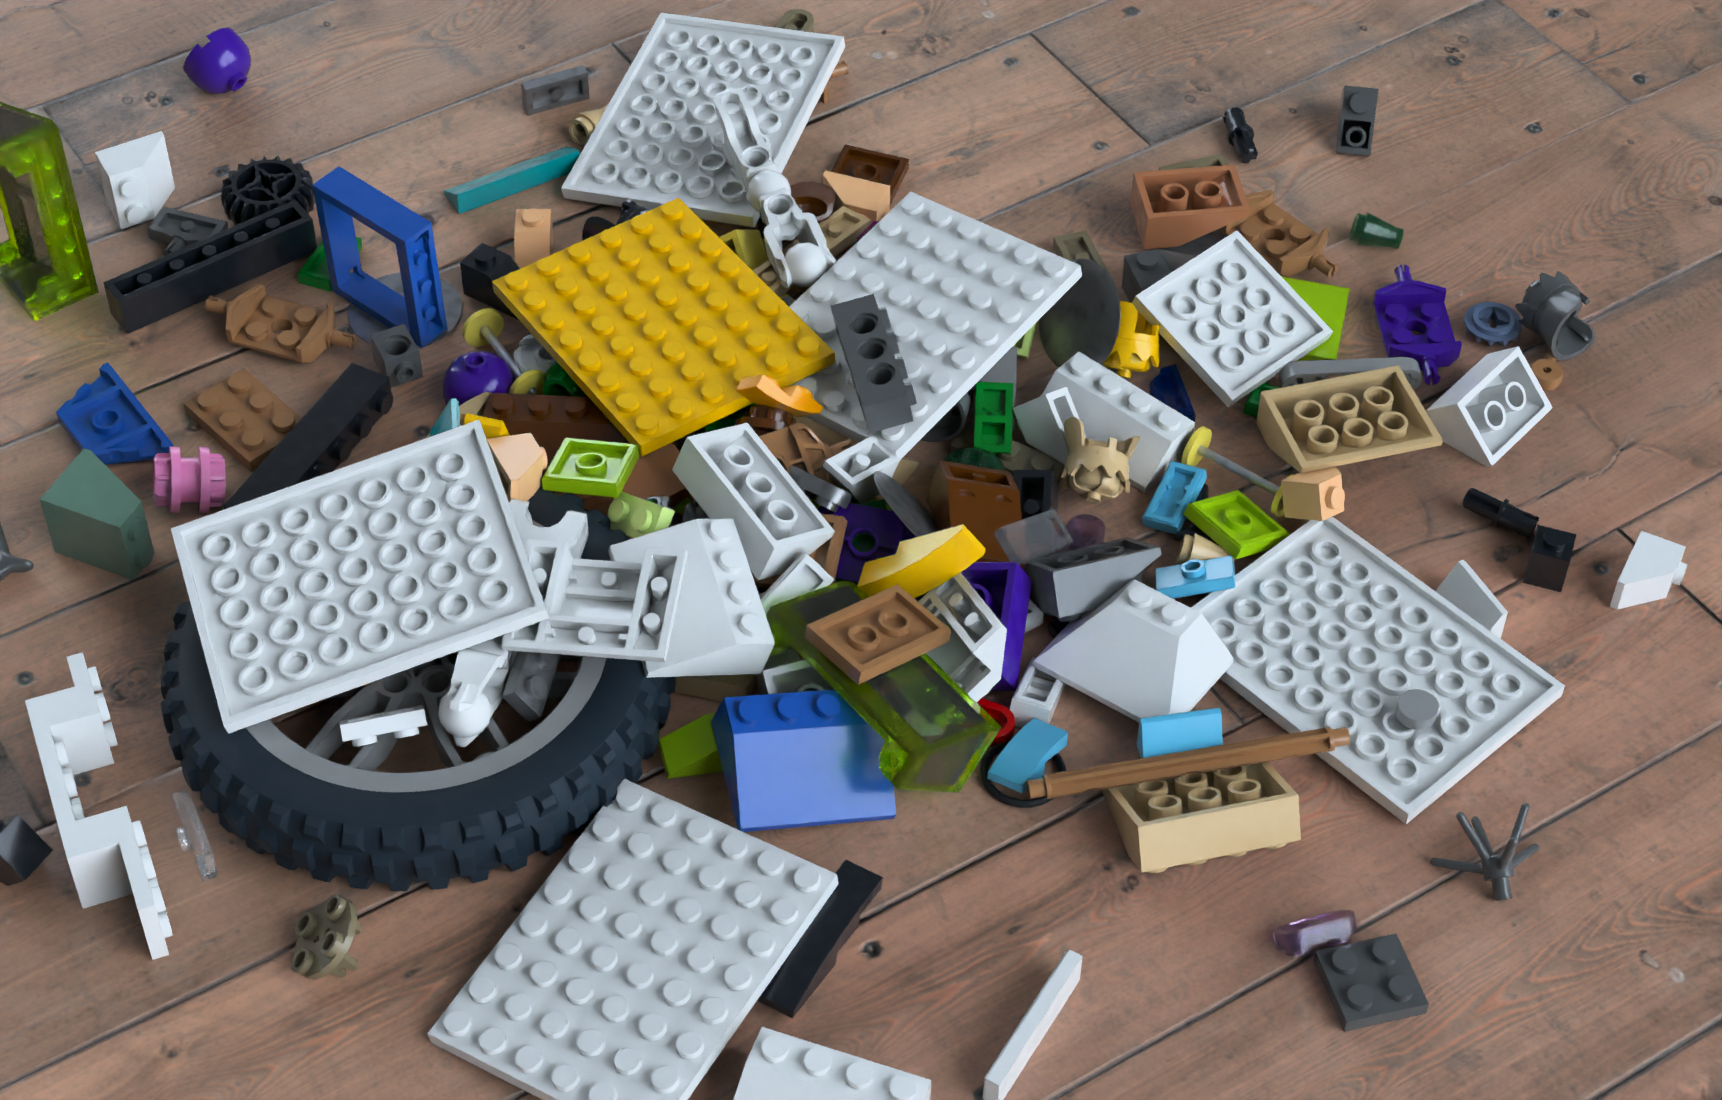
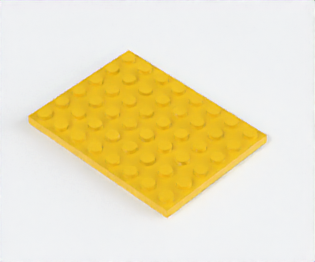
[492,198,835,457]

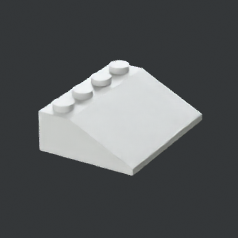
[608,519,775,678]
[733,1027,931,1100]

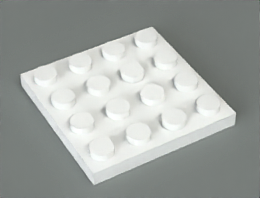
[1132,230,1333,407]

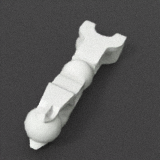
[714,88,837,288]
[438,499,589,747]

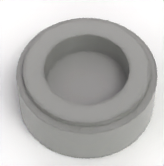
[1396,689,1439,730]

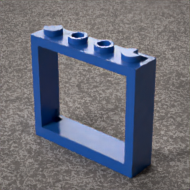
[312,166,447,348]

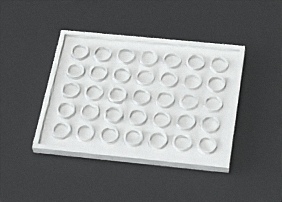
[561,13,845,227]
[787,192,1082,460]
[171,420,549,734]
[1191,517,1565,824]
[427,779,839,1100]

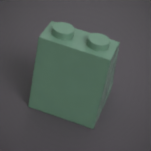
[40,448,155,580]

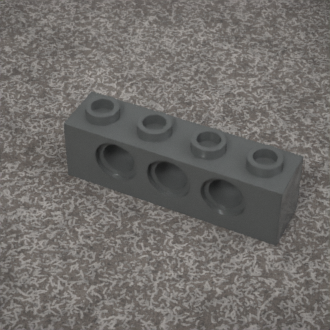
[831,294,917,434]

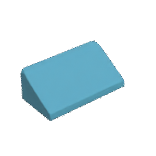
[1136,708,1223,758]

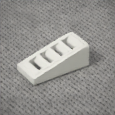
[1010,657,1066,728]

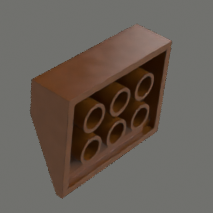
[482,393,629,494]

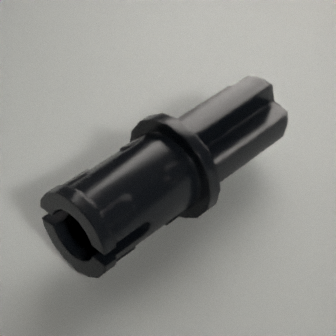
[1223,107,1258,164]
[1462,488,1540,539]

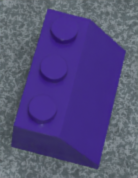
[961,562,1032,691]

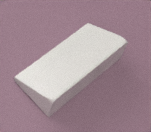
[1436,560,1508,638]

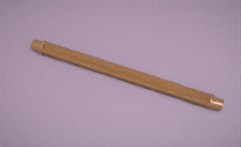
[1026,727,1350,799]

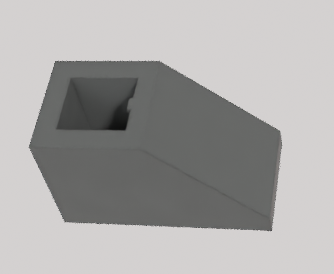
[1336,85,1379,156]

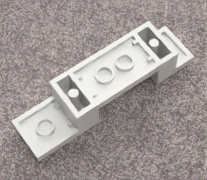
[25,652,173,960]

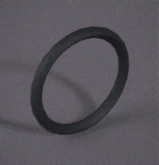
[980,738,1066,808]

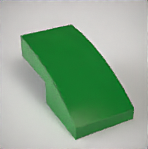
[974,382,1014,454]

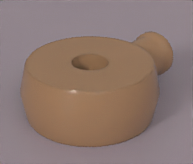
[1530,352,1563,391]

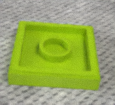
[542,438,640,498]
[1183,490,1290,559]

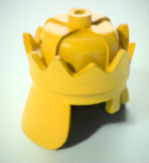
[1103,301,1160,378]

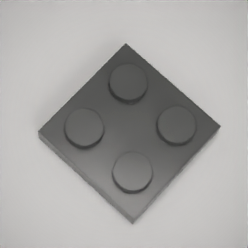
[1314,934,1429,1032]

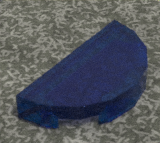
[1148,364,1196,422]

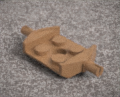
[1221,190,1338,278]
[205,283,357,363]
[689,422,852,505]

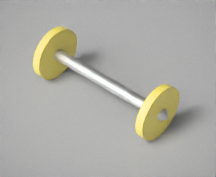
[462,308,546,395]
[1181,426,1295,517]

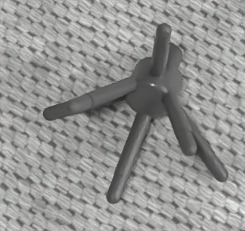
[1430,803,1539,901]

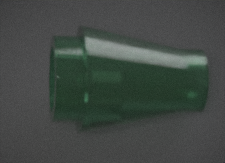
[1349,212,1404,249]

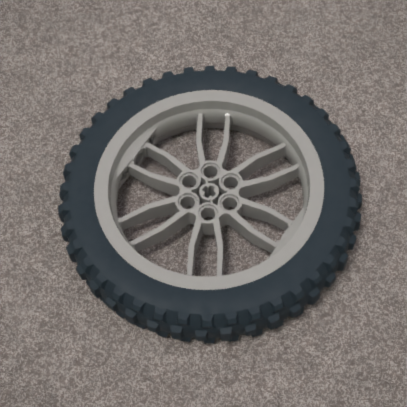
[161,485,676,891]

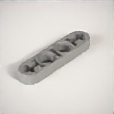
[1279,357,1422,390]

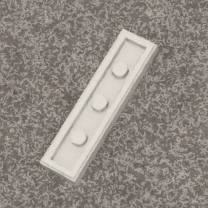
[983,949,1083,1100]

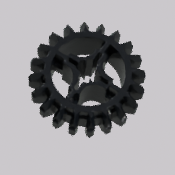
[221,156,315,226]

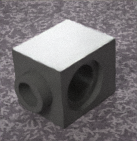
[370,324,423,387]

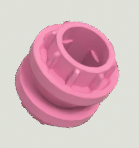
[153,446,226,513]

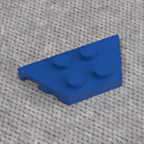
[56,363,174,465]

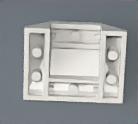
[501,539,687,662]
[847,572,1007,742]
[1033,579,1233,723]

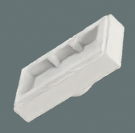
[760,551,835,638]

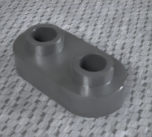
[787,465,853,513]

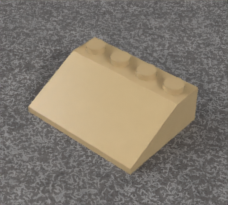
[1256,365,1443,473]
[1102,762,1301,873]

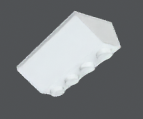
[1041,352,1195,493]
[672,423,835,580]

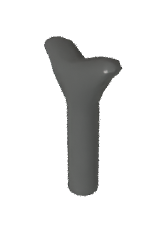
[0,523,34,581]

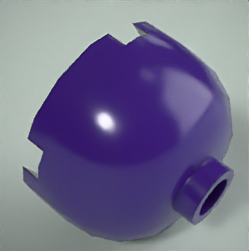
[183,28,251,94]
[443,351,515,406]

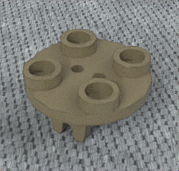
[291,894,361,980]

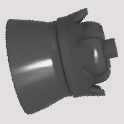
[1515,271,1595,360]

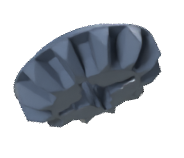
[1463,302,1522,347]

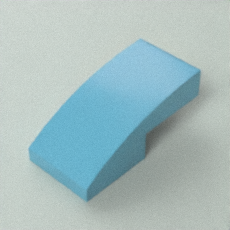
[987,718,1068,793]

